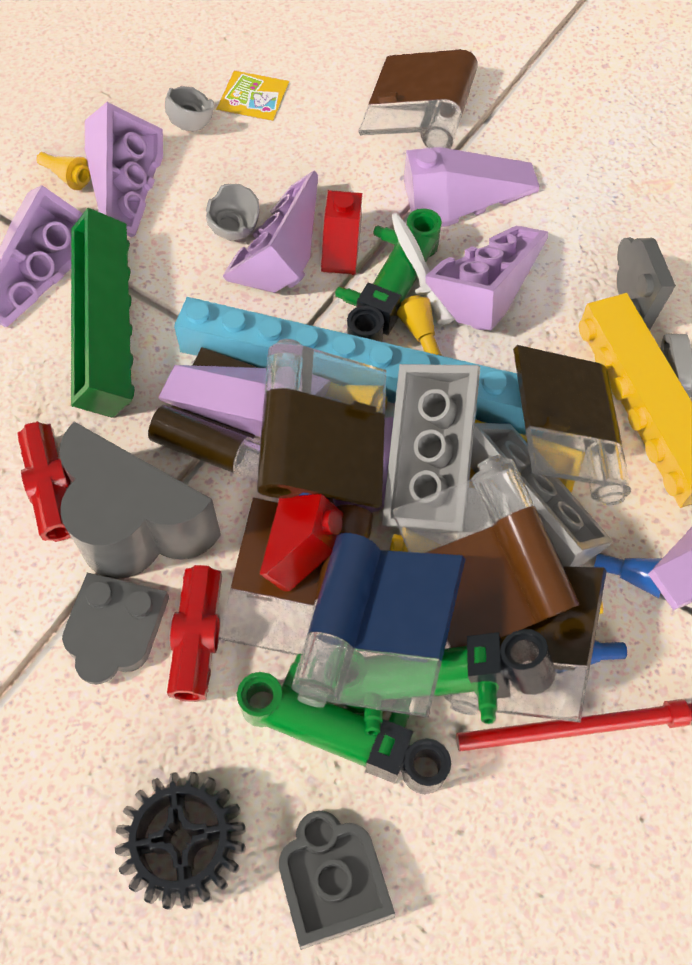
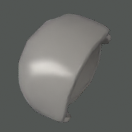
[165,86,214,132]
[206,184,259,241]

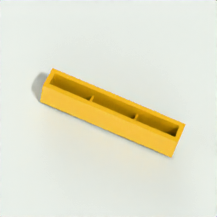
[579,293,692,508]

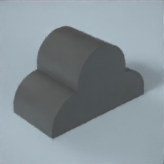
[59,421,221,579]

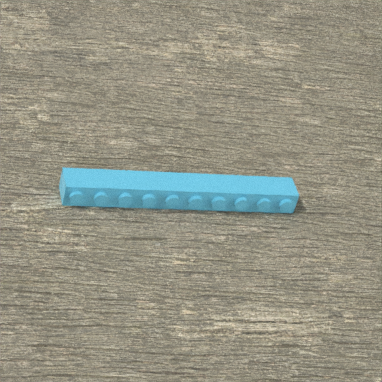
[174,297,542,438]

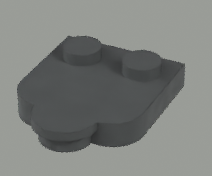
[617,237,676,331]
[62,572,169,685]
[279,811,395,950]

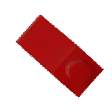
[321,190,363,275]
[260,494,343,591]

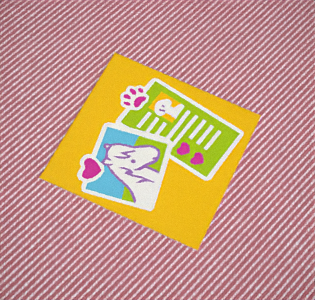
[216,70,289,121]

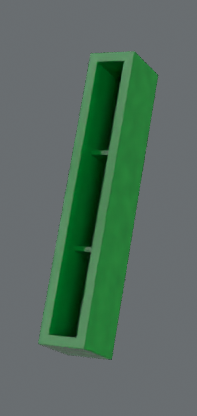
[71,208,135,418]

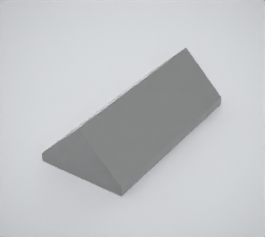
[382,364,480,533]
[471,423,613,567]

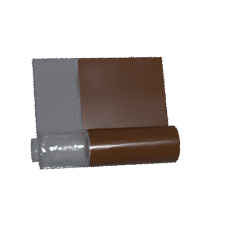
[218,497,374,668]

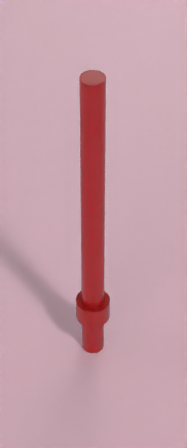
[456,699,692,752]

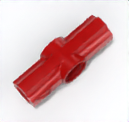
[17,421,71,542]
[167,565,222,702]

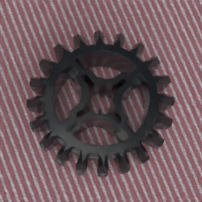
[115,772,246,910]

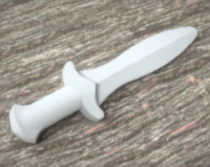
[392,213,455,325]

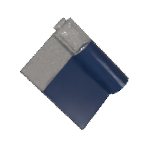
[291,533,466,718]

